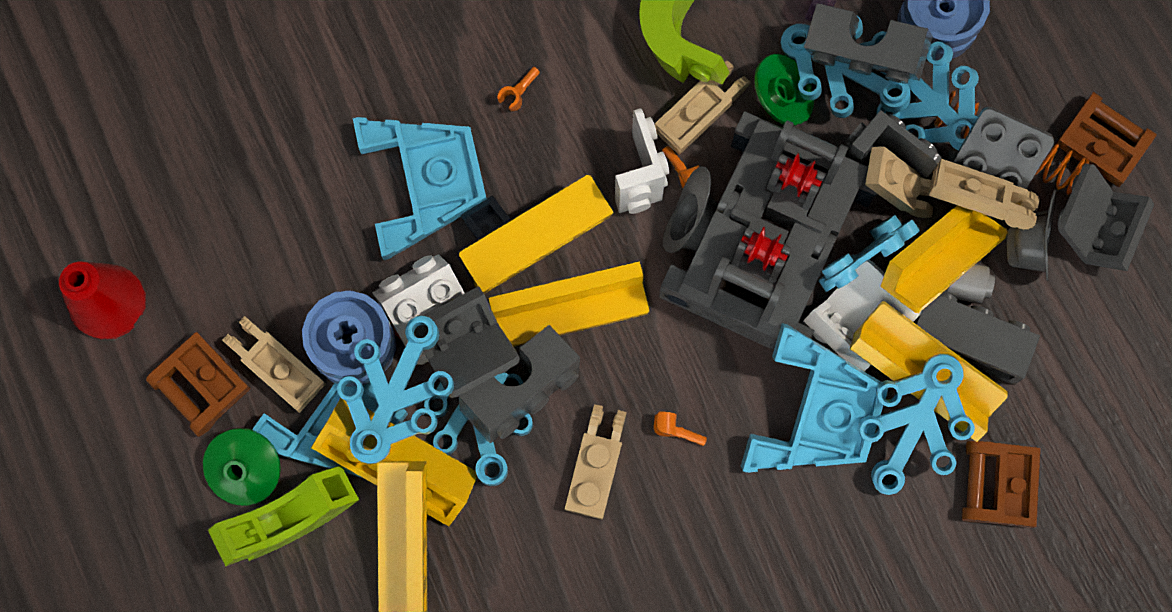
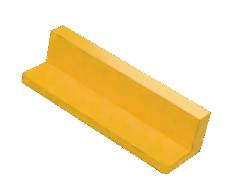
[459,175,614,294]
[880,205,1008,313]
[489,261,649,347]
[850,301,1008,442]
[311,398,477,526]
[377,461,428,612]

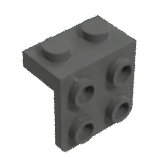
[947,106,1054,189]
[845,110,941,179]
[1058,163,1154,271]
[414,286,520,398]

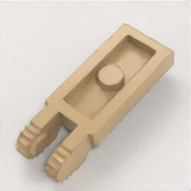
[654,60,750,155]
[865,147,933,218]
[929,159,1039,230]
[222,316,326,413]
[565,404,627,520]

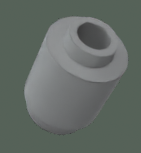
[944,264,995,304]

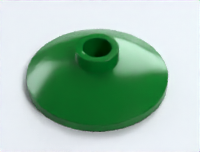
[755,54,814,126]
[203,428,281,506]

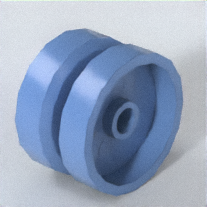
[898,0,990,60]
[302,291,396,387]

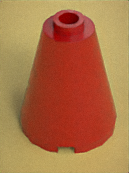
[59,261,146,340]

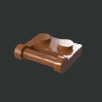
[1056,92,1157,187]
[146,332,251,437]
[962,441,1040,528]

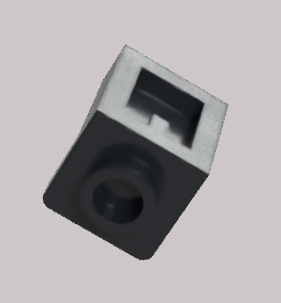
[461,195,511,241]

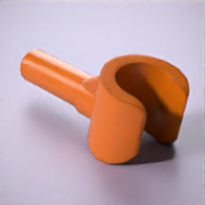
[497,67,540,111]
[662,146,699,188]
[654,412,707,446]

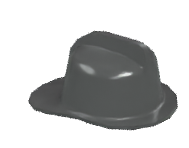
[663,166,719,253]
[1007,189,1057,281]

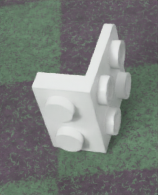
[615,108,669,214]
[372,254,465,365]
[804,260,921,372]

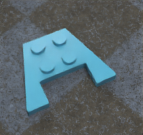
[353,117,486,260]
[741,323,888,473]
[252,337,408,478]

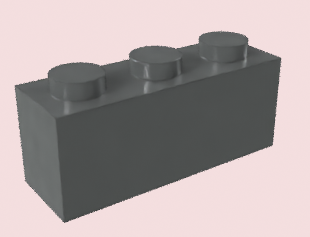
[914,292,1040,385]

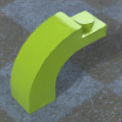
[639,0,730,85]
[208,465,359,566]

